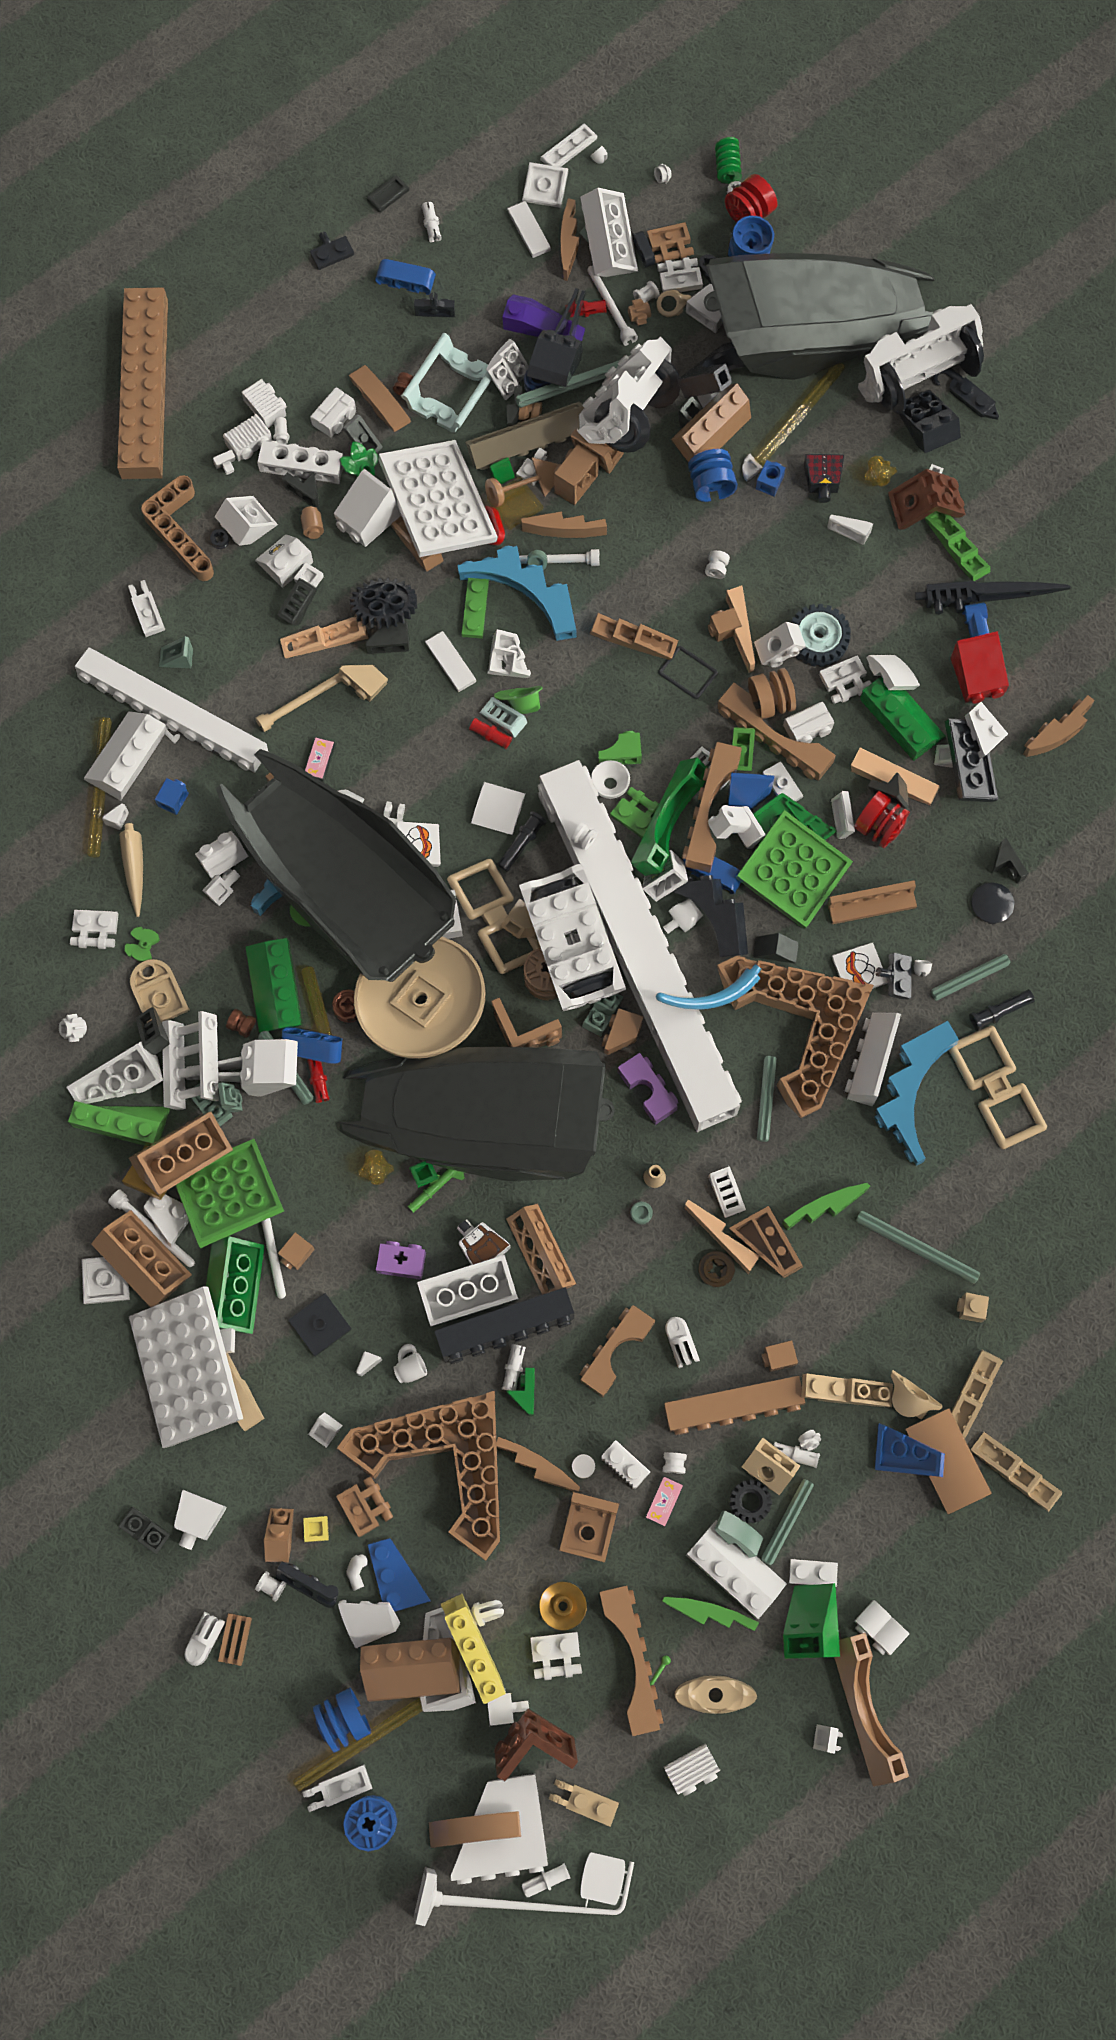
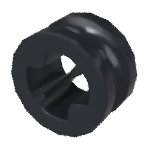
[210,529,230,549]

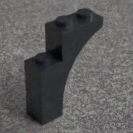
[673,875,748,957]

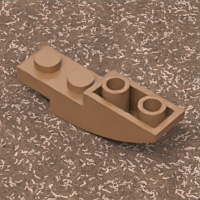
[1024,695,1095,757]

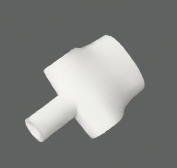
[663,898,703,934]

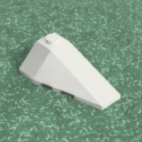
[67,1041,163,1104]
[420,1608,476,1712]

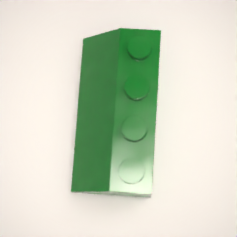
[860,677,946,761]
[246,938,303,1033]
[206,1236,265,1334]

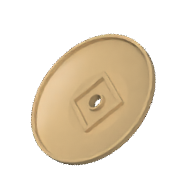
[354,937,486,1059]

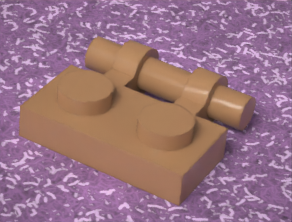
[647,222,694,263]
[336,1477,393,1538]

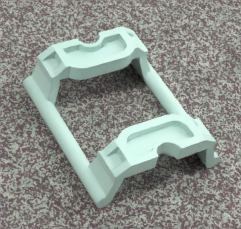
[401,333,492,432]

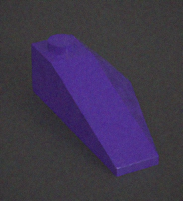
[503,294,585,341]

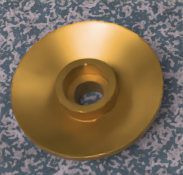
[540,1582,587,1630]

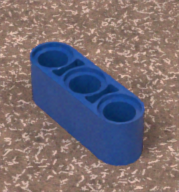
[375,259,436,295]
[682,857,741,895]
[281,1027,342,1063]

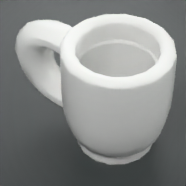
[394,1344,427,1383]

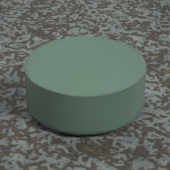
[527,550,548,570]
[630,1202,653,1225]

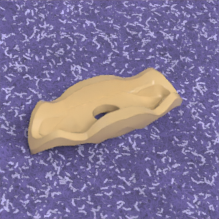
[675,1676,757,1714]

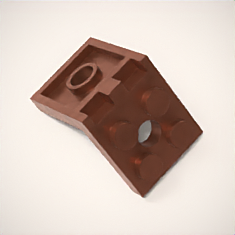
[888,469,966,530]
[494,1709,578,1782]

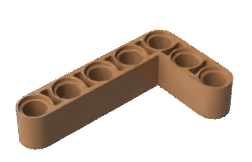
[141,475,214,581]

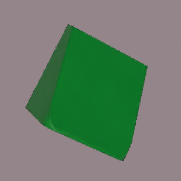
[490,457,515,484]
[409,1161,439,1188]

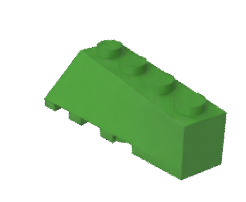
[68,1101,170,1146]

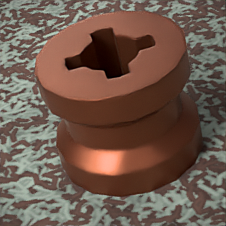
[393,372,413,396]

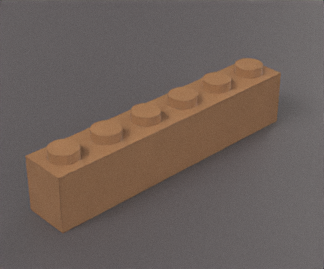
[664,1376,805,1435]

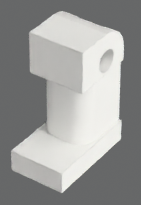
[708,805,766,849]

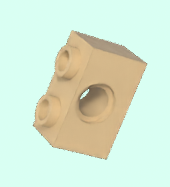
[742,1438,800,1495]

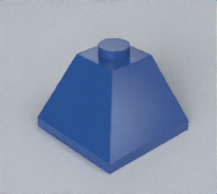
[727,773,774,810]

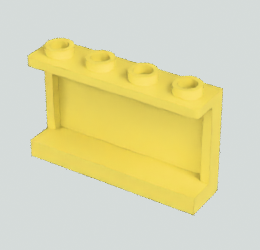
[441,1594,506,1704]

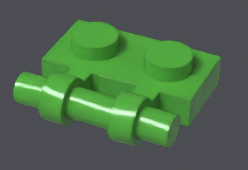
[610,787,659,838]

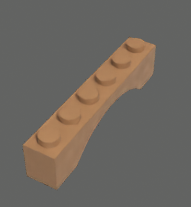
[717,683,836,781]
[682,742,742,873]
[599,1586,663,1736]
[834,1633,909,1787]

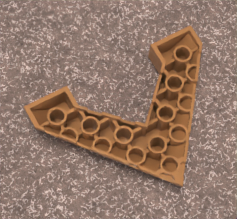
[717,956,874,1118]
[337,1391,500,1561]

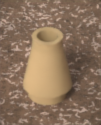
[644,1165,666,1188]

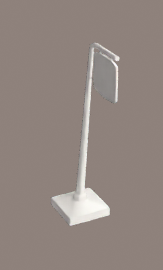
[414,1852,634,1926]

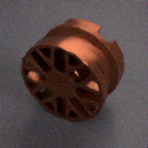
[332,990,358,1023]

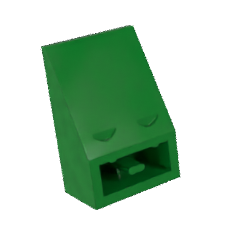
[783,1583,840,1659]

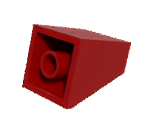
[951,631,1009,704]

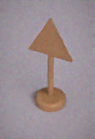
[485,457,558,507]

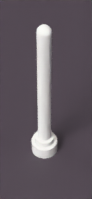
[588,266,638,346]
[519,549,599,566]
[108,1189,195,1267]
[261,1218,286,1299]

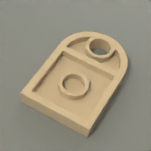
[130,960,190,1023]

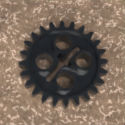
[350,577,417,629]

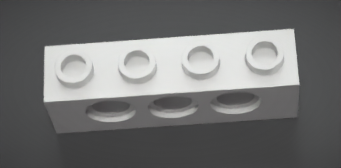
[257,441,343,484]

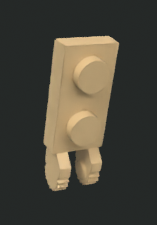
[549,1779,619,1827]

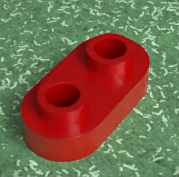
[485,506,505,546]

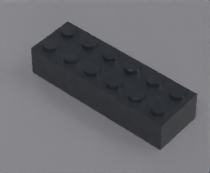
[435,1287,574,1364]

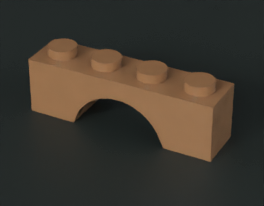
[579,1305,655,1398]

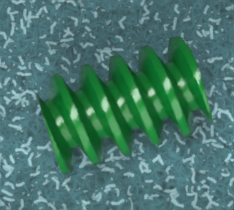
[715,137,742,184]

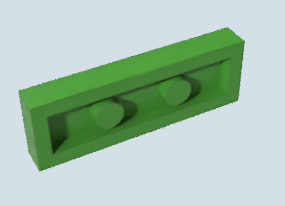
[462,578,489,639]

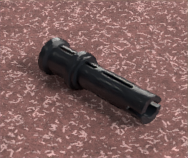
[497,811,547,872]
[969,989,1035,1031]

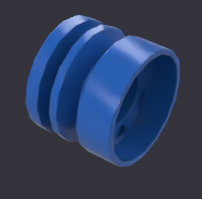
[728,216,774,257]
[688,449,737,502]
[313,1688,372,1753]
[344,1795,397,1851]

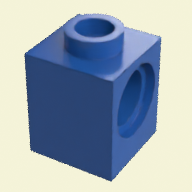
[756,460,786,497]
[155,778,189,815]

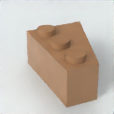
[729,1206,803,1278]

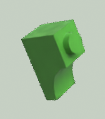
[598,731,642,765]

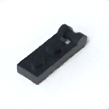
[276,1561,339,1608]

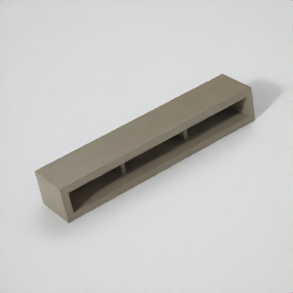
[466,402,584,470]

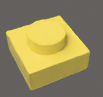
[303,1516,329,1542]

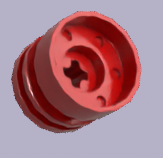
[725,174,778,222]
[854,791,910,848]

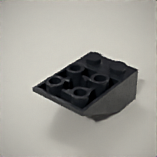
[899,389,961,453]

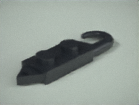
[933,368,999,420]

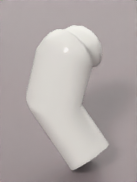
[347,1554,367,1591]

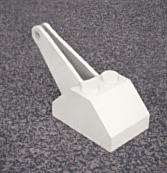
[186,1039,297,1096]

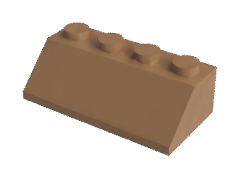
[671,383,751,462]
[129,1112,233,1195]
[91,1210,192,1307]
[360,1638,460,1702]

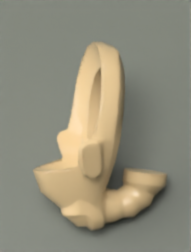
[657,290,692,317]

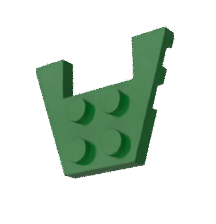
[753,793,837,846]

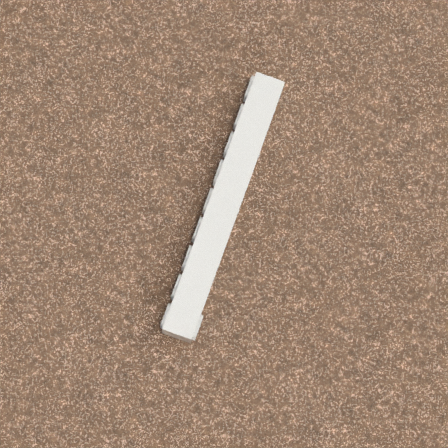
[538,760,742,1132]

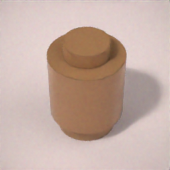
[301,506,324,539]

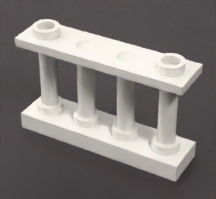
[162,1011,219,1110]

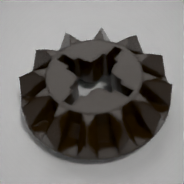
[699,1251,735,1288]

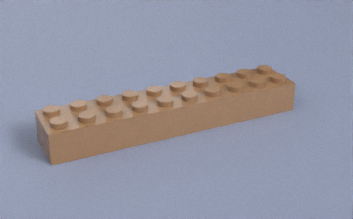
[117,288,168,479]

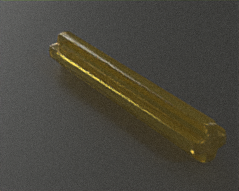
[302,966,332,1035]

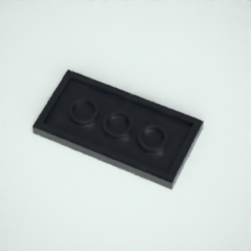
[945,719,998,802]

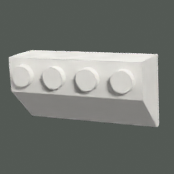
[580,188,638,277]
[84,712,166,801]
[845,1013,901,1106]
[417,1255,518,1326]
[686,1520,787,1620]

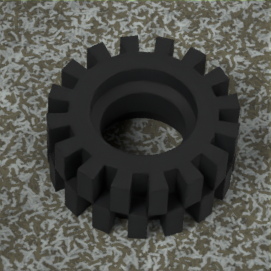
[729,1480,772,1523]

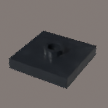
[289,1293,352,1357]

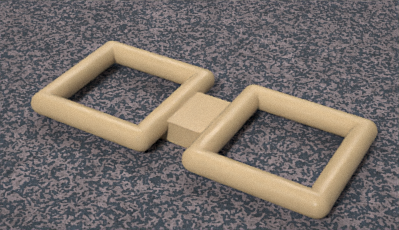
[447,859,541,974]
[949,1026,1047,1149]

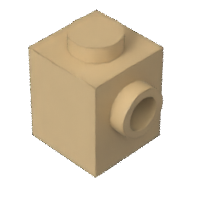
[957,1293,989,1323]

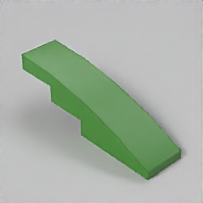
[925,511,990,581]
[782,1183,870,1230]
[662,1597,759,1631]

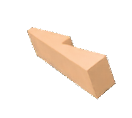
[726,586,755,673]
[280,617,369,658]
[851,748,939,805]
[684,1200,759,1274]

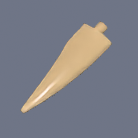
[119,823,143,917]

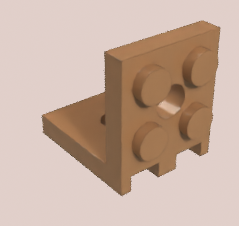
[571,429,624,474]
[492,998,562,1048]
[560,1492,619,1563]

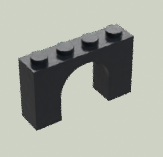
[677,342,746,398]

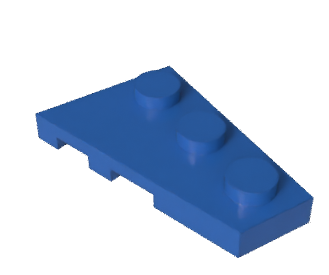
[875,1423,945,1477]
[368,1538,431,1612]

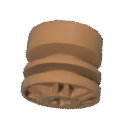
[748,668,796,719]
[524,947,567,1000]

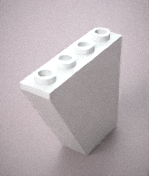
[451,1774,548,1884]

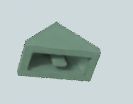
[159,636,193,668]

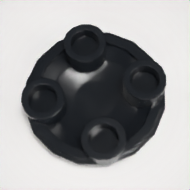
[971,882,1015,925]

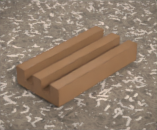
[218,1613,252,1666]

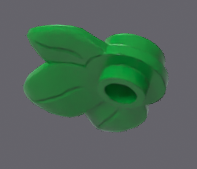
[339,441,378,477]

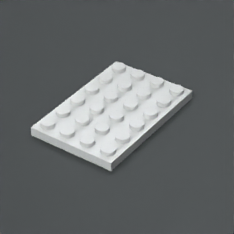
[378,440,497,557]
[129,1287,243,1448]

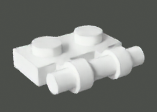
[657,257,703,292]
[819,655,871,704]
[70,910,118,949]
[531,1632,582,1680]

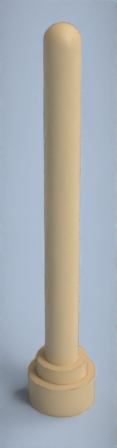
[255,673,341,732]

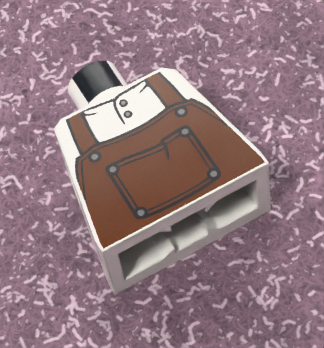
[457,1220,511,1265]

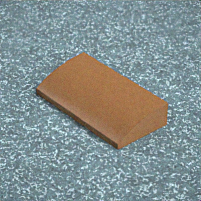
[906,1409,992,1514]

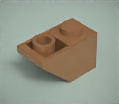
[602,1009,643,1055]
[264,1508,294,1562]

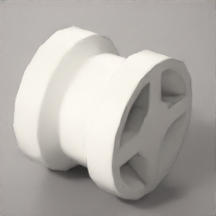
[571,822,597,850]
[662,1452,687,1474]

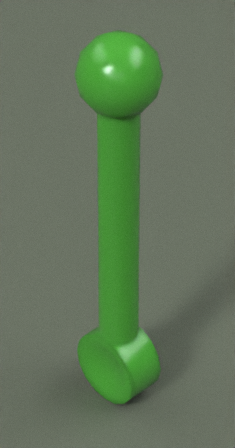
[650,1656,671,1686]

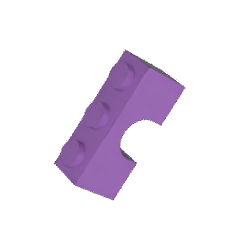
[618,1053,678,1125]

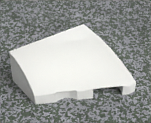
[488,629,531,678]
[338,1600,400,1648]

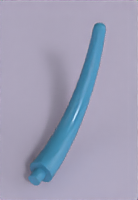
[656,964,761,1010]

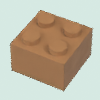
[553,443,598,506]

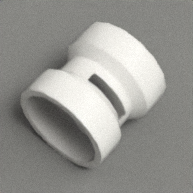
[705,550,730,579]

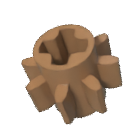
[628,298,651,325]

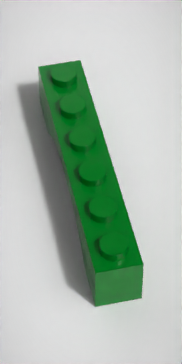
[631,757,708,876]

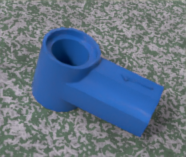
[962,602,989,638]

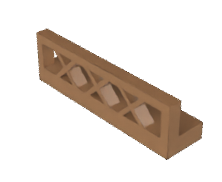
[827,881,917,924]
[506,1204,576,1295]

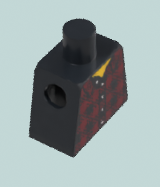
[804,454,844,503]

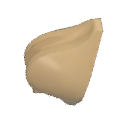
[891,1370,942,1419]

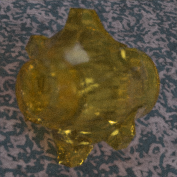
[865,456,897,486]
[359,1150,394,1185]

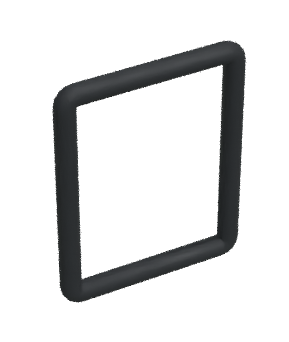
[658,646,718,699]

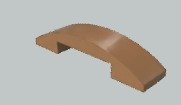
[429,1811,521,1848]

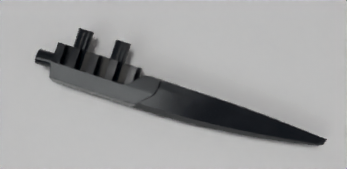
[915,581,1071,615]

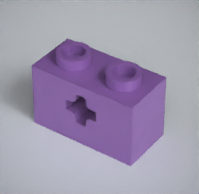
[376,1241,426,1280]

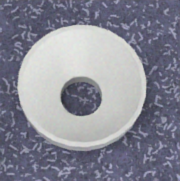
[591,760,630,799]

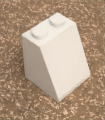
[334,469,401,547]

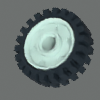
[791,604,851,667]

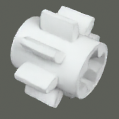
[59,1014,87,1042]

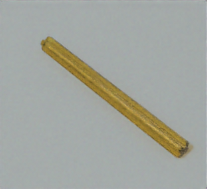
[754,363,845,466]
[88,717,112,858]
[293,1697,423,1791]

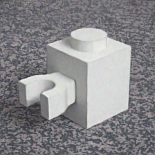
[488,1690,529,1725]

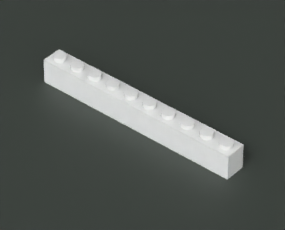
[75,647,268,773]

